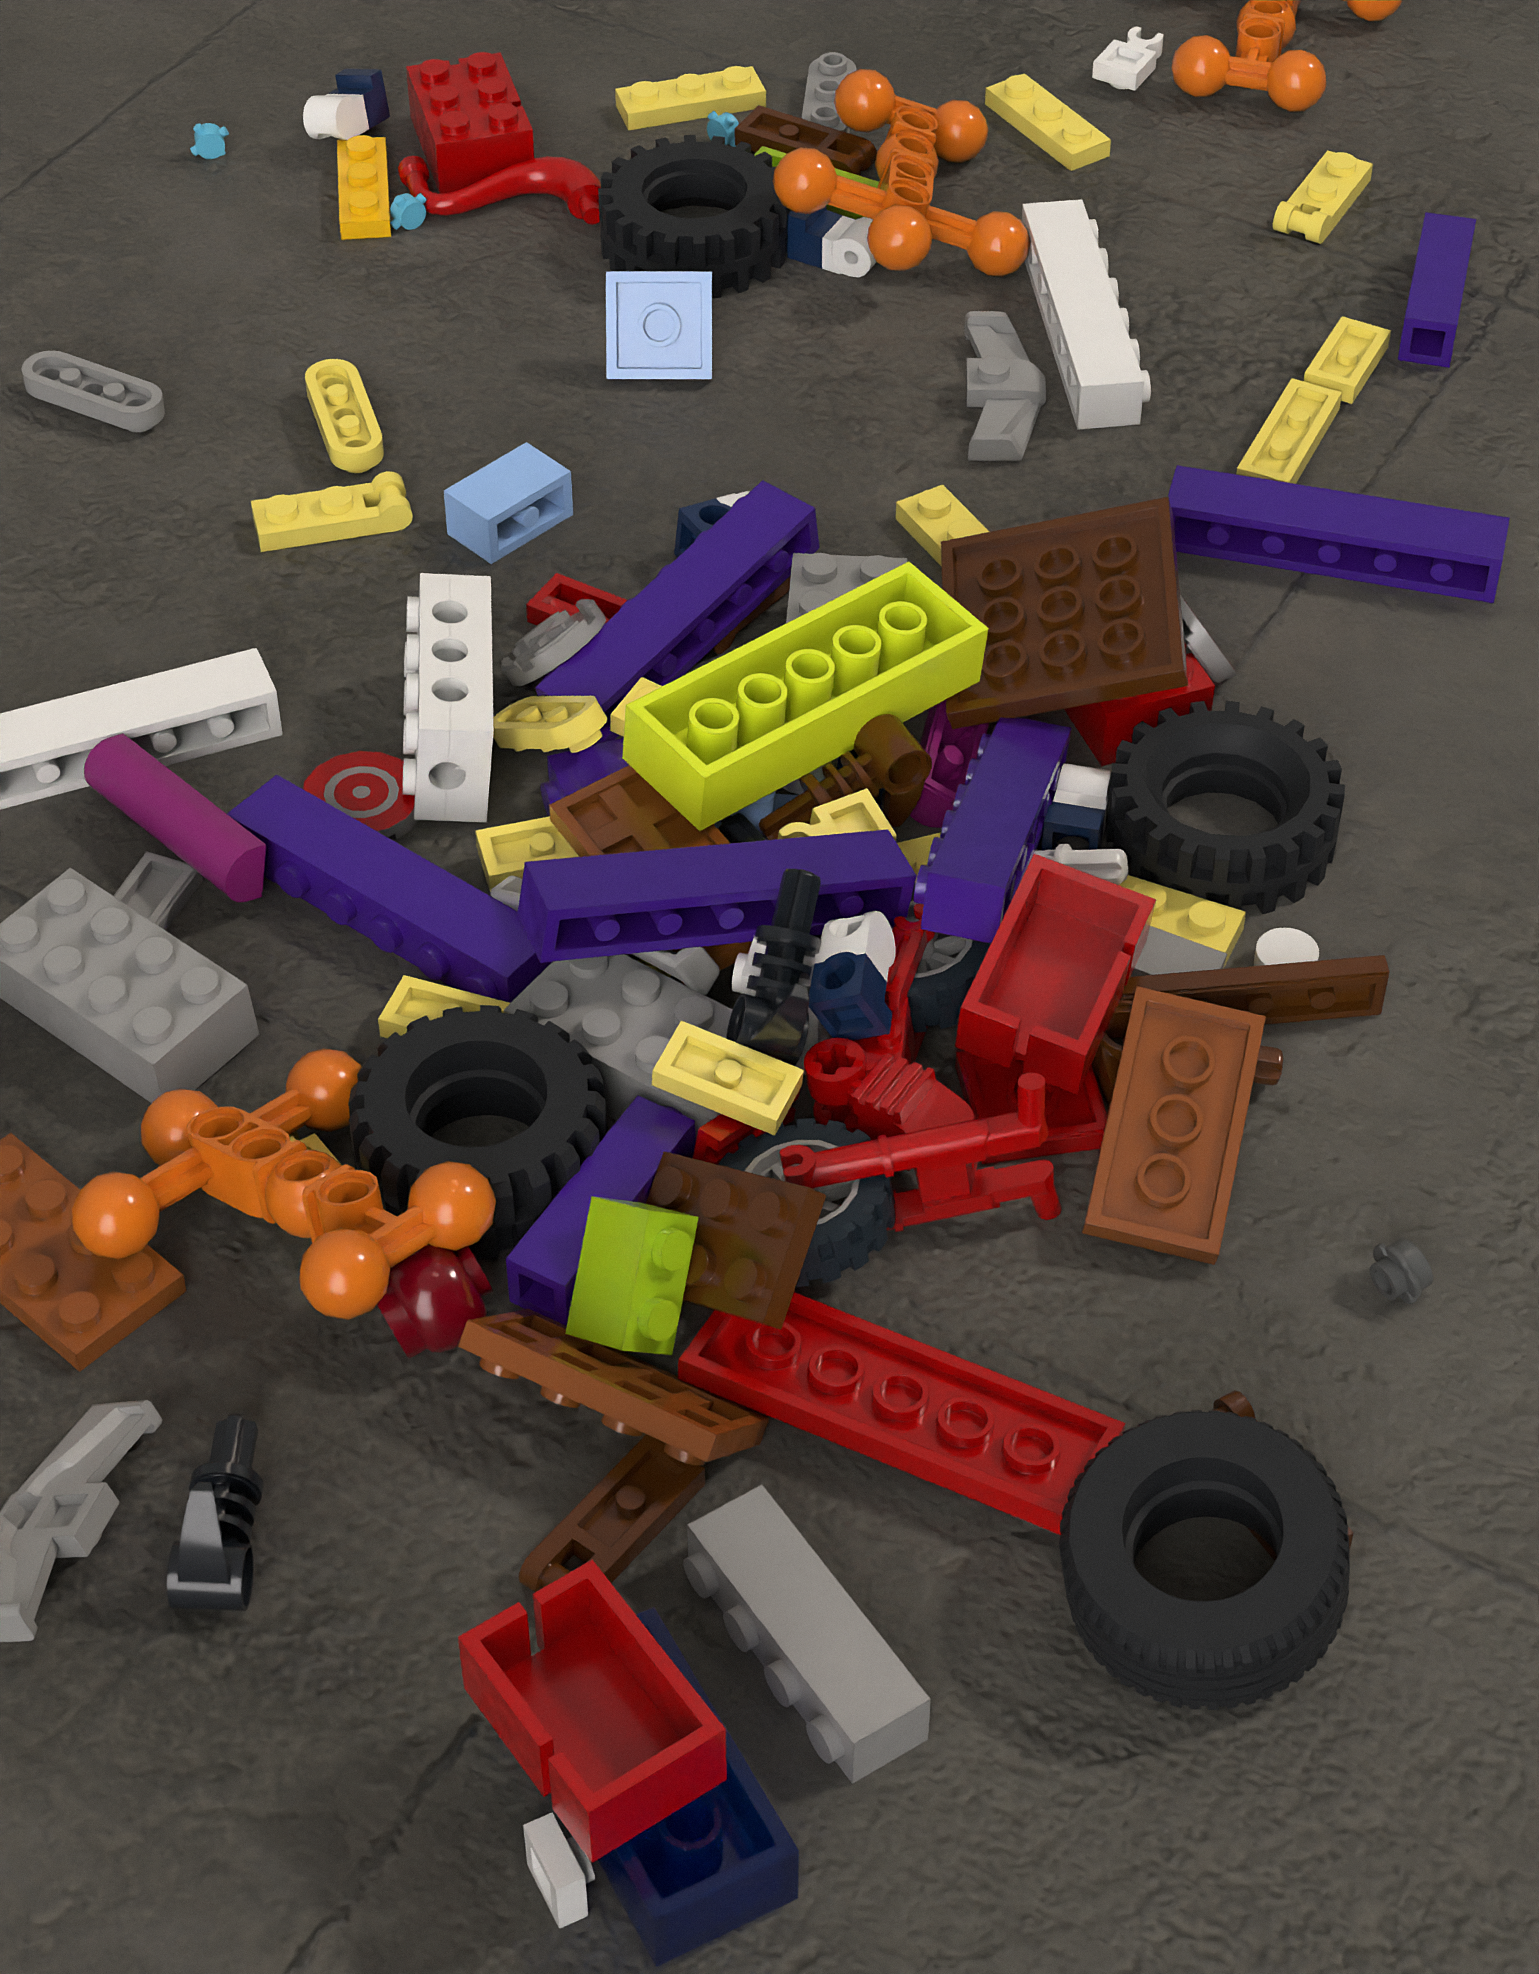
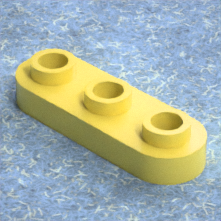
[305,359,384,473]
[493,696,607,753]

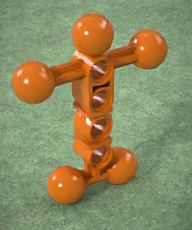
[1172,0,1402,112]
[773,69,1031,277]
[72,1048,496,1320]

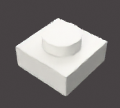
[523,1813,595,1929]

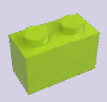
[565,1196,699,1355]

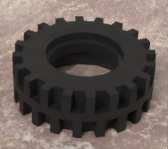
[598,135,791,299]
[1105,701,1345,914]

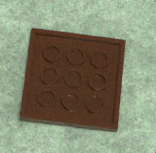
[941,497,1188,729]

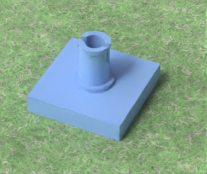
[606,271,712,379]

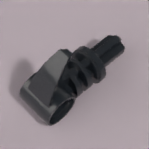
[726,869,822,1066]
[167,1414,264,1611]

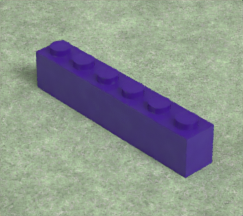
[1168,465,1510,603]
[535,480,819,745]
[914,717,1072,943]
[227,774,552,1003]
[517,829,917,963]

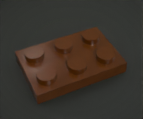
[646,1151,827,1330]

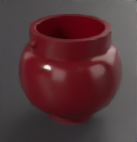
[377,1244,493,1359]

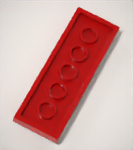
[677,1292,1126,1535]

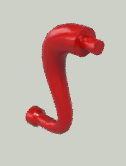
[398,156,601,225]

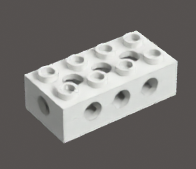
[403,573,493,822]

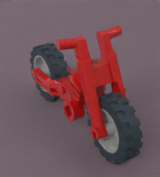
[718,882,1062,1287]

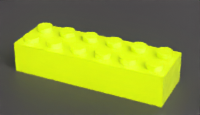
[622,561,989,831]

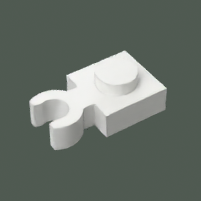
[1092,26,1164,91]

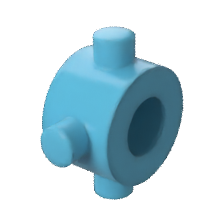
[707,111,739,147]
[190,123,229,159]
[390,193,427,230]

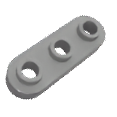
[801,52,856,133]
[21,351,165,432]

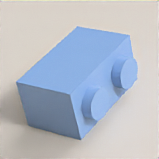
[443,442,573,564]

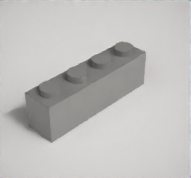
[683,1484,931,1784]

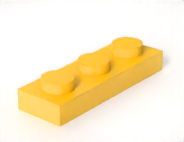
[337,135,391,240]

